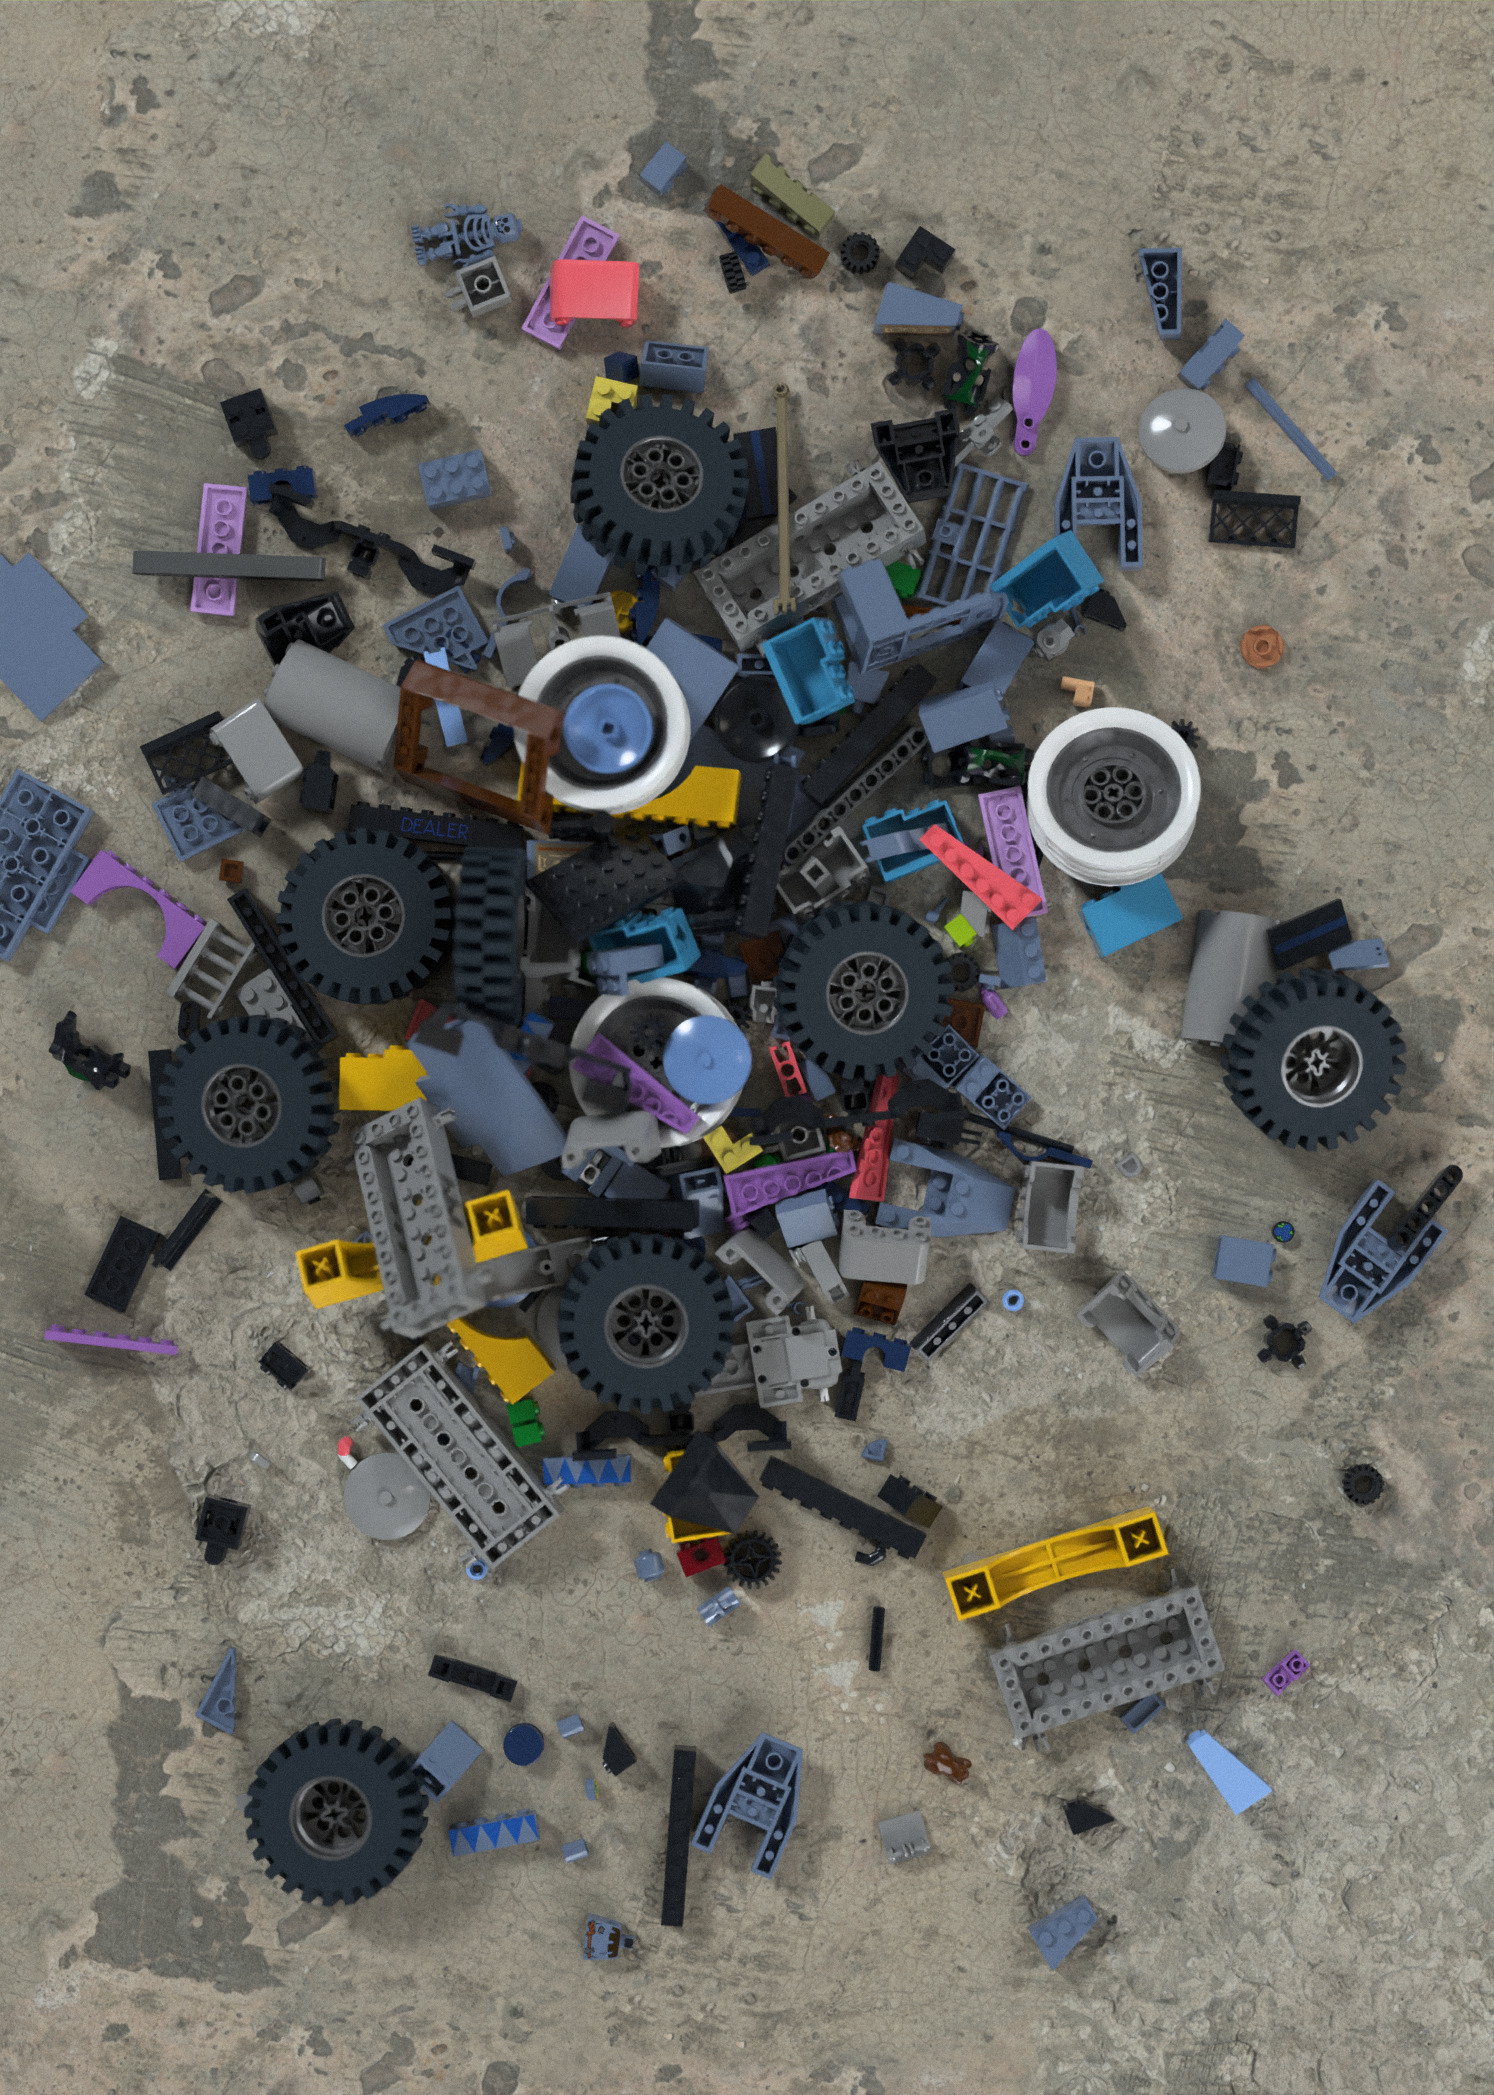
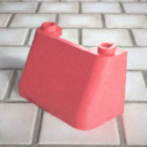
[549,259,639,327]

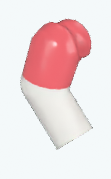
[338,1436,358,1470]

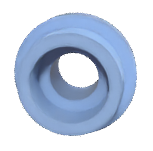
[1002,1289,1024,1311]
[466,1558,488,1580]

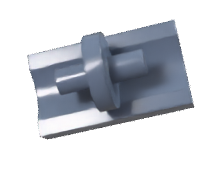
[697,1586,741,1626]

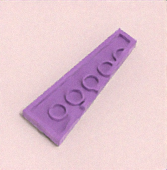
[572,1033,701,1134]
[724,1149,857,1218]
[45,1324,178,1355]

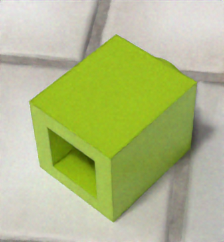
[943,914,977,948]

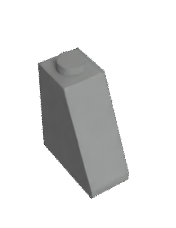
[800,1240,850,1305]

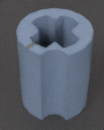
[557,1713,585,1739]
[562,1838,589,1863]

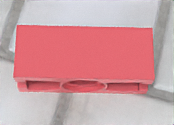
[769,1041,807,1097]

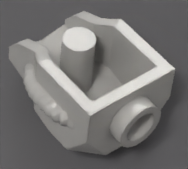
[1032,618,1075,661]
[749,981,779,1024]

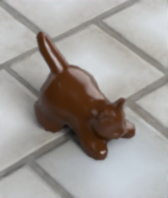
[923,1742,972,1785]

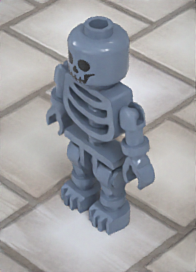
[411,204,523,272]

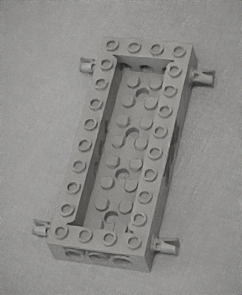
[694,459,927,658]
[343,1097,495,1339]
[350,1340,569,1569]
[987,1567,1225,1752]

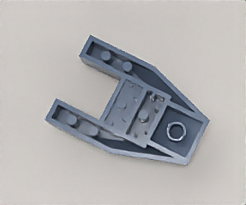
[1054,437,1143,571]
[875,1139,1016,1237]
[1318,1179,1448,1323]
[690,1732,803,1880]

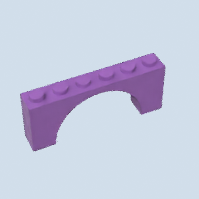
[70,850,206,970]

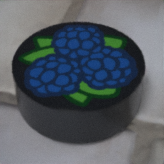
[1272,1221,1295,1243]

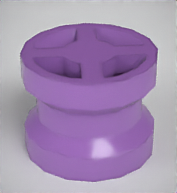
[724,1215,751,1234]

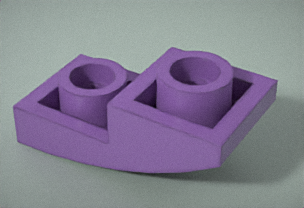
[1261,1649,1311,1696]

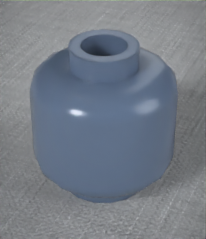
[634,1549,665,1582]

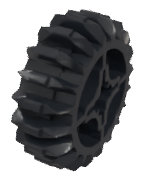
[724,1530,782,1589]

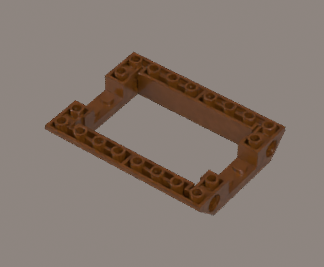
[393,660,564,835]

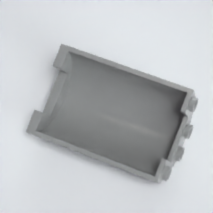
[263,639,401,773]
[1180,909,1284,1047]

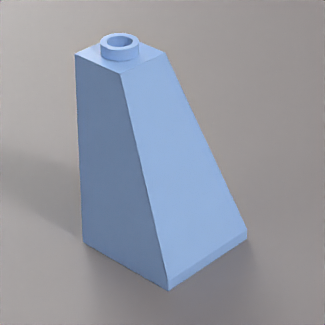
[1186,1729,1272,1815]

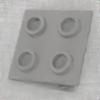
[878,1810,932,1865]

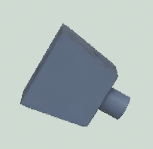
[847,661,889,716]

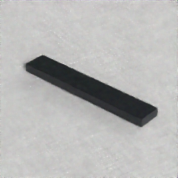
[148,1049,182,1180]

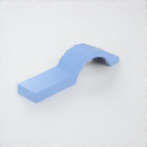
[424,647,468,747]

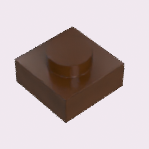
[219,859,244,883]

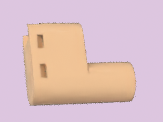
[1060,676,1095,708]

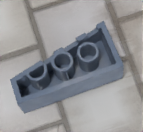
[1138,248,1182,340]

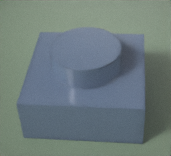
[499,527,516,553]
[977,974,1002,990]

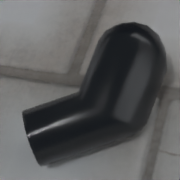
[854,1546,886,1566]

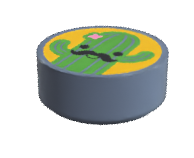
[585,1778,599,1801]

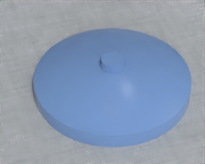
[564,684,653,773]
[663,1015,752,1104]

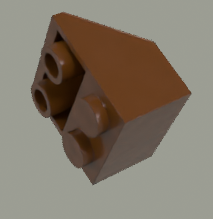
[854,1280,908,1326]

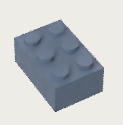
[418,449,493,511]

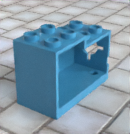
[990,530,1105,629]
[761,618,855,724]
[861,799,965,885]
[1078,872,1183,958]
[588,907,701,983]

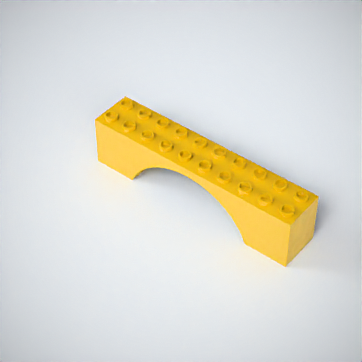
[517,760,742,830]
[295,1190,528,1309]
[417,1198,557,1404]
[942,1506,1168,1621]

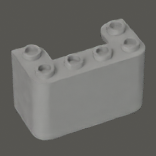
[776,826,870,924]
[1016,1161,1084,1254]
[838,1210,931,1285]

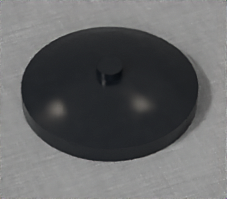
[714,675,800,763]

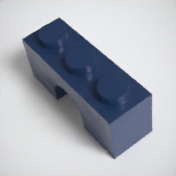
[248,465,318,505]
[841,1327,911,1372]

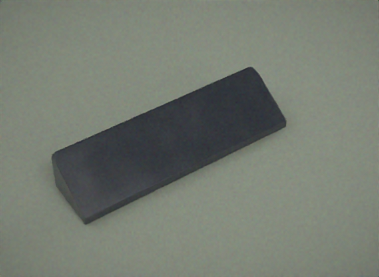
[909,1283,989,1362]

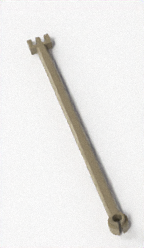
[773,383,797,615]

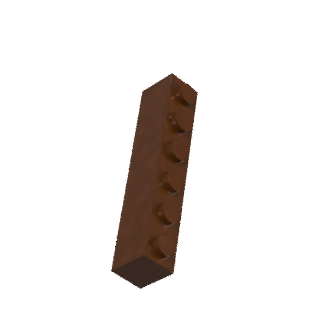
[703,184,830,279]

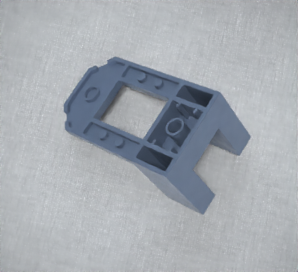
[832,559,1009,675]

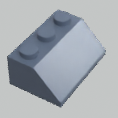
[639,340,709,393]
[991,917,1047,989]

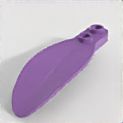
[1012,329,1057,456]

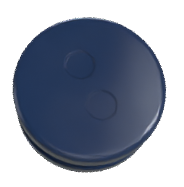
[503,1723,544,1766]

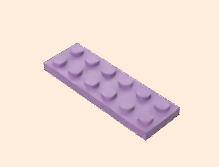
[521,215,620,350]
[190,483,248,617]
[977,786,1048,918]

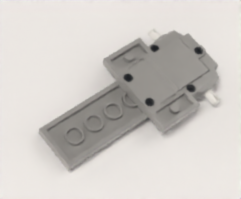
[694,1306,842,1408]

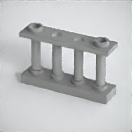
[166,918,258,1020]

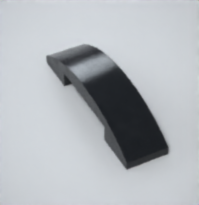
[428,1654,518,1702]

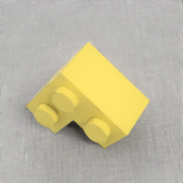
[586,376,639,425]
[703,1126,763,1174]

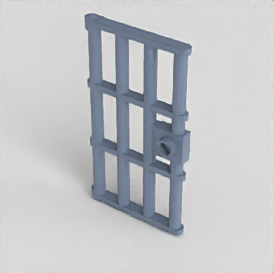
[914,462,1029,607]

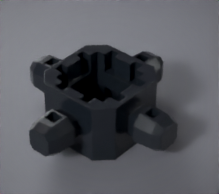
[887,337,941,392]
[1257,1314,1312,1369]

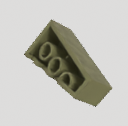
[750,154,835,237]

